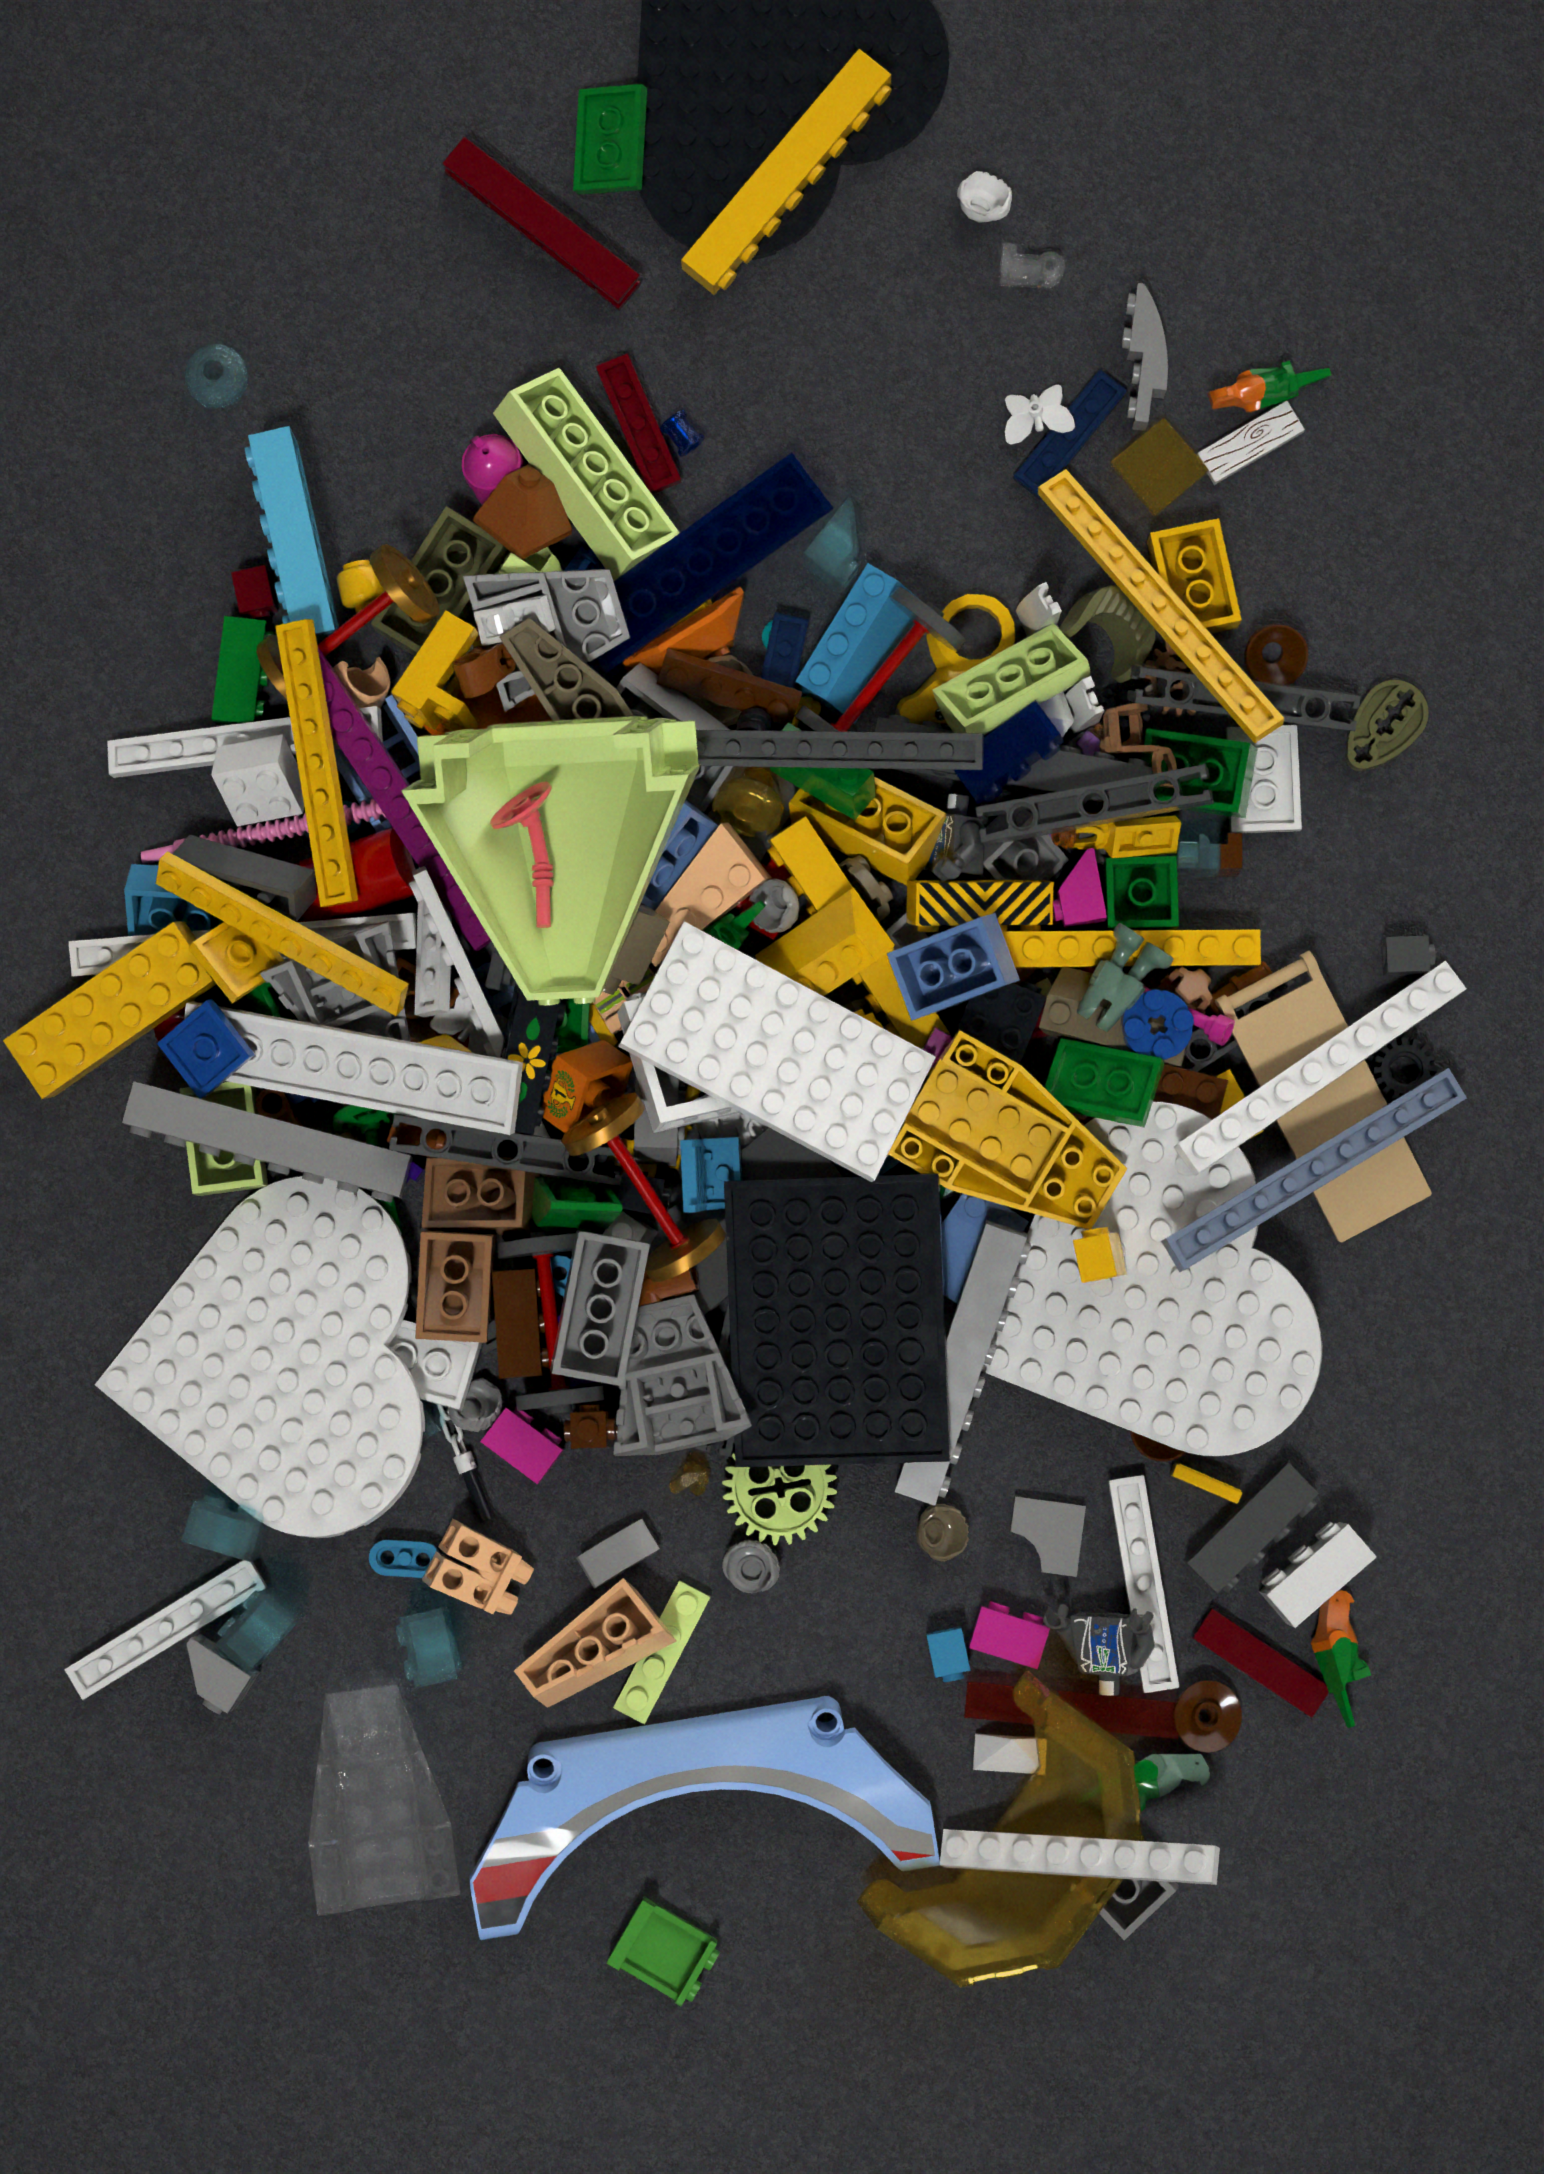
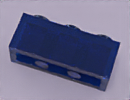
[953,700,1064,804]

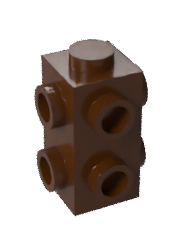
[564,1404,618,1449]

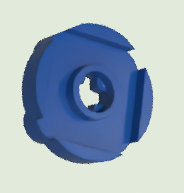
[1121,989,1194,1060]

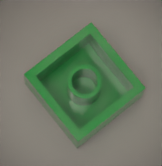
[1103,856,1179,931]

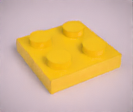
[188,922,284,1004]

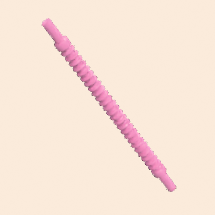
[141,798,386,865]

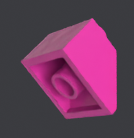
[1053,848,1107,931]

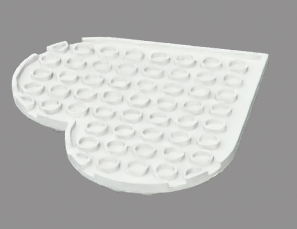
[982,1102,1323,1456]
[95,1176,425,1538]

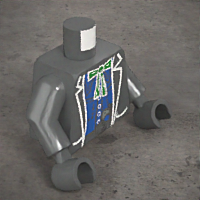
[922,794,984,881]
[1043,1604,1155,1696]

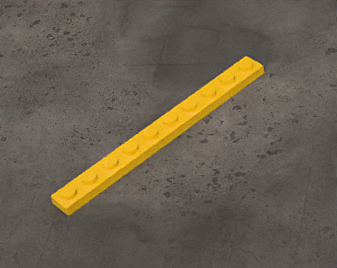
[1038,469,1284,743]

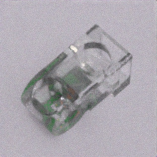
[999,243,1066,289]

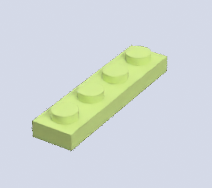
[613,1580,711,1725]

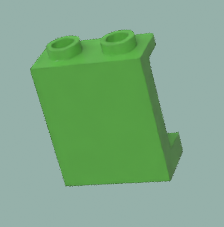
[607,1896,720,2007]

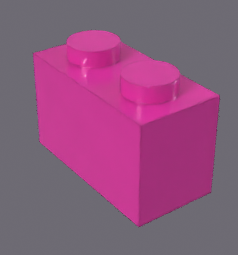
[480,1407,565,1484]
[968,1601,1050,1669]

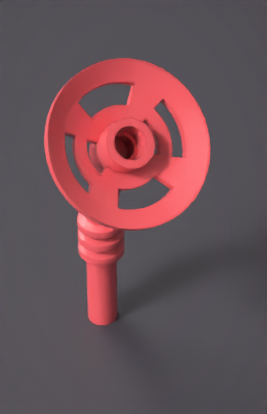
[490,781,554,928]

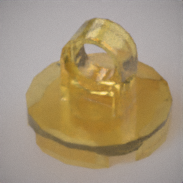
[712,767,784,837]

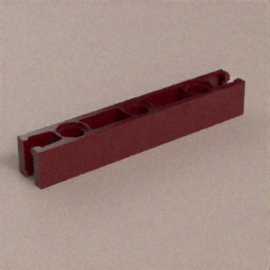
[442,137,641,311]

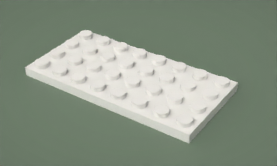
[618,921,936,1182]

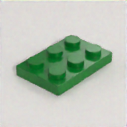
[573,84,647,195]
[1045,1038,1164,1128]

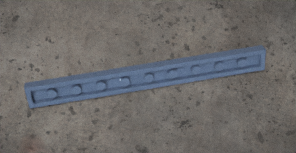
[1161,1068,1467,1272]

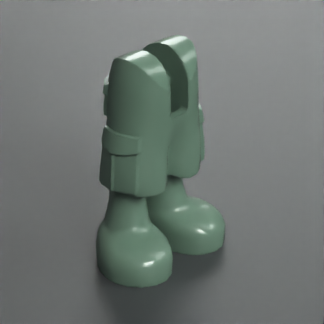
[1077,923,1174,1032]

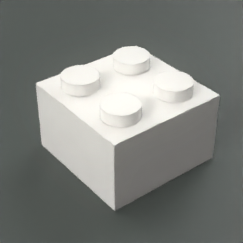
[211,734,304,826]

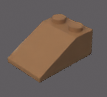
[422,1157,540,1235]
[415,1230,496,1343]

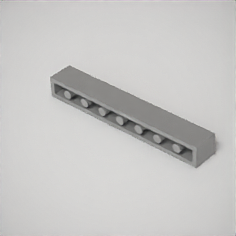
[122,1081,413,1203]
[895,1220,1032,1506]

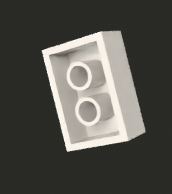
[1259,1522,1376,1628]

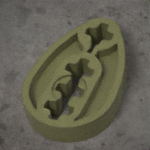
[1345,680,1429,772]

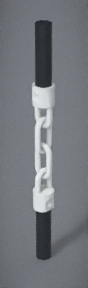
[403,1308,493,1523]

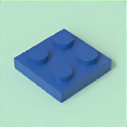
[157,999,255,1099]

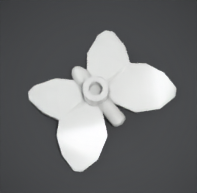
[1005,385,1075,445]
[430,994,508,1056]

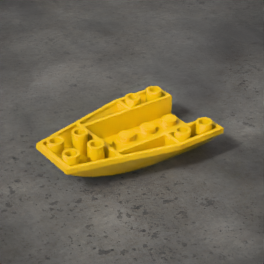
[888,1029,1127,1230]

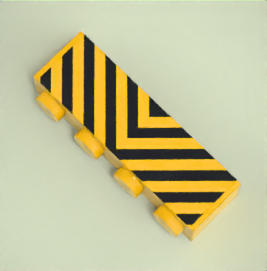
[906,880,1054,932]

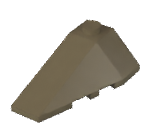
[499,618,634,721]
[1039,967,1187,1068]

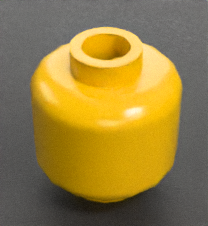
[336,560,385,614]

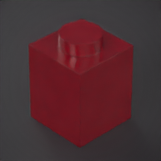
[231,565,278,620]

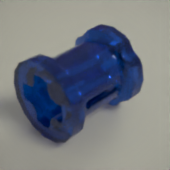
[660,410,705,457]

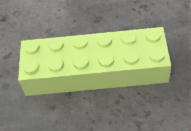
[493,368,681,581]

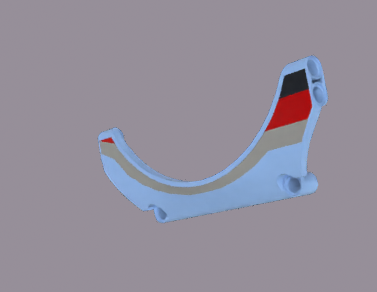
[470,1696,940,1940]

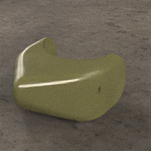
[1059,584,1155,683]

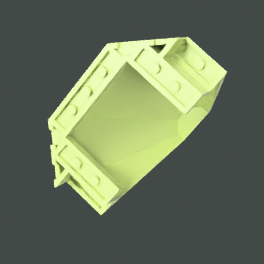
[401,716,701,1006]

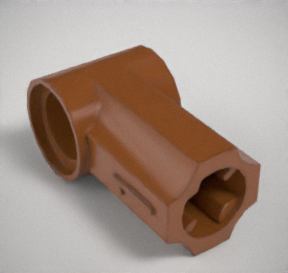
[638,1267,699,1307]

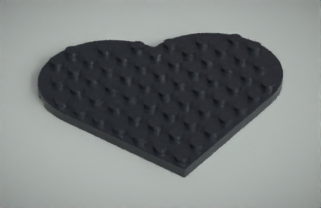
[637,0,949,260]

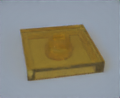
[1110,418,1209,517]

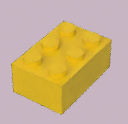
[1147,518,1242,634]

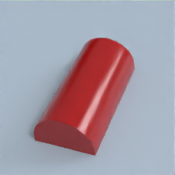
[294,827,415,922]

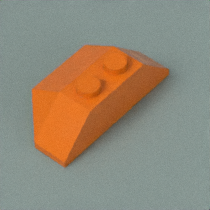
[621,586,744,676]

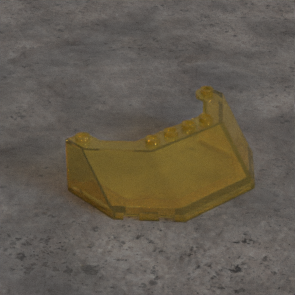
[856,1670,1144,1987]

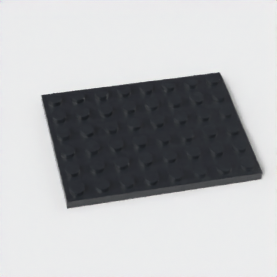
[724,1173,951,1467]

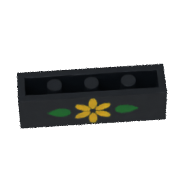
[500,983,566,1135]

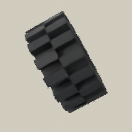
[1370,1038,1438,1100]

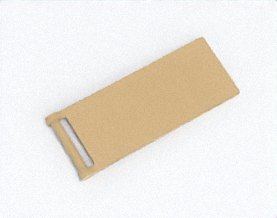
[1215,950,1432,1242]

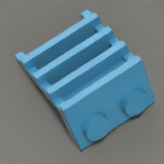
[680,1137,742,1213]

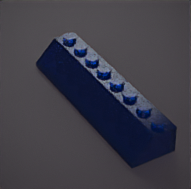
[594,452,834,673]

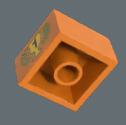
[542,1040,633,1133]

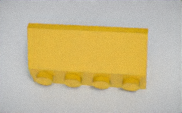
[789,777,946,886]
[756,887,895,996]

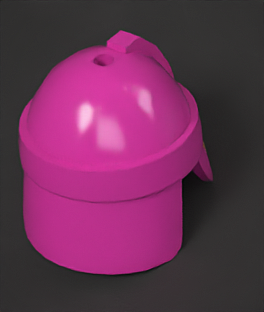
[462,434,528,505]

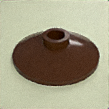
[1173,1680,1242,1753]

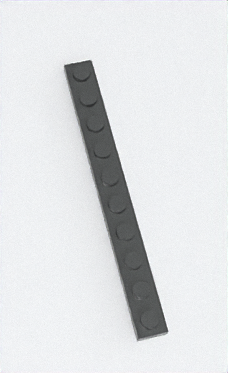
[696,730,984,770]

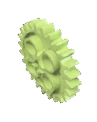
[722,1453,837,1545]

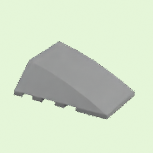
[463,569,630,712]
[260,921,410,1041]
[613,1294,752,1456]

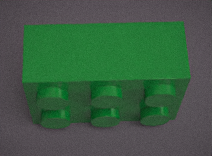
[1141,729,1258,819]

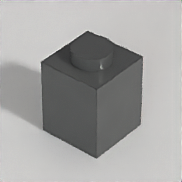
[1381,935,1436,976]

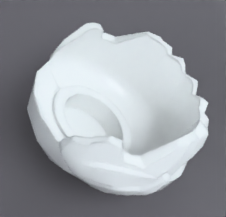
[957,171,1012,223]

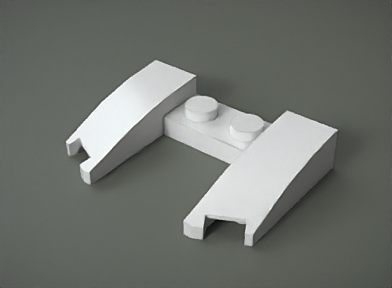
[1016,582,1104,737]

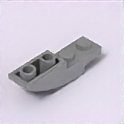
[1122,283,1168,431]

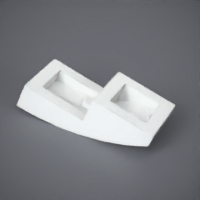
[473,595,555,646]

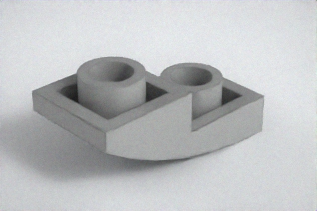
[576,1519,660,1589]

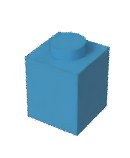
[926,1626,970,1682]

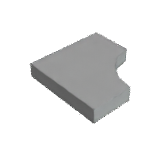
[1010,1496,1086,1577]

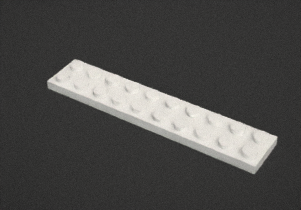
[184,1001,523,1135]

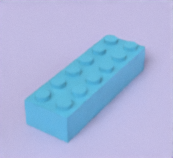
[245,426,339,645]

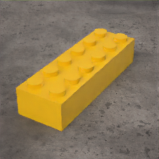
[3,921,217,1099]

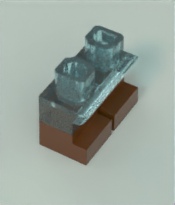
[1177,833,1242,877]

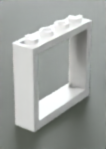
[617,993,741,1133]

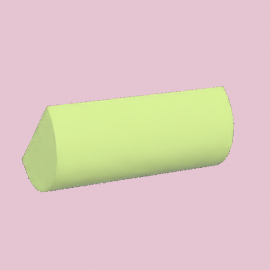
[932,623,1090,735]

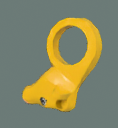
[895,594,1015,727]

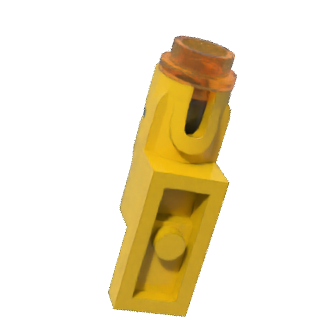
[1051,809,1181,858]

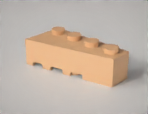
[651,822,772,967]
[514,1578,677,1708]

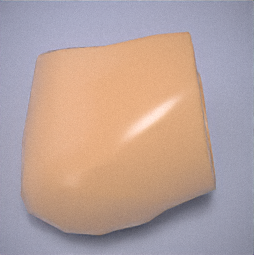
[333,657,391,709]

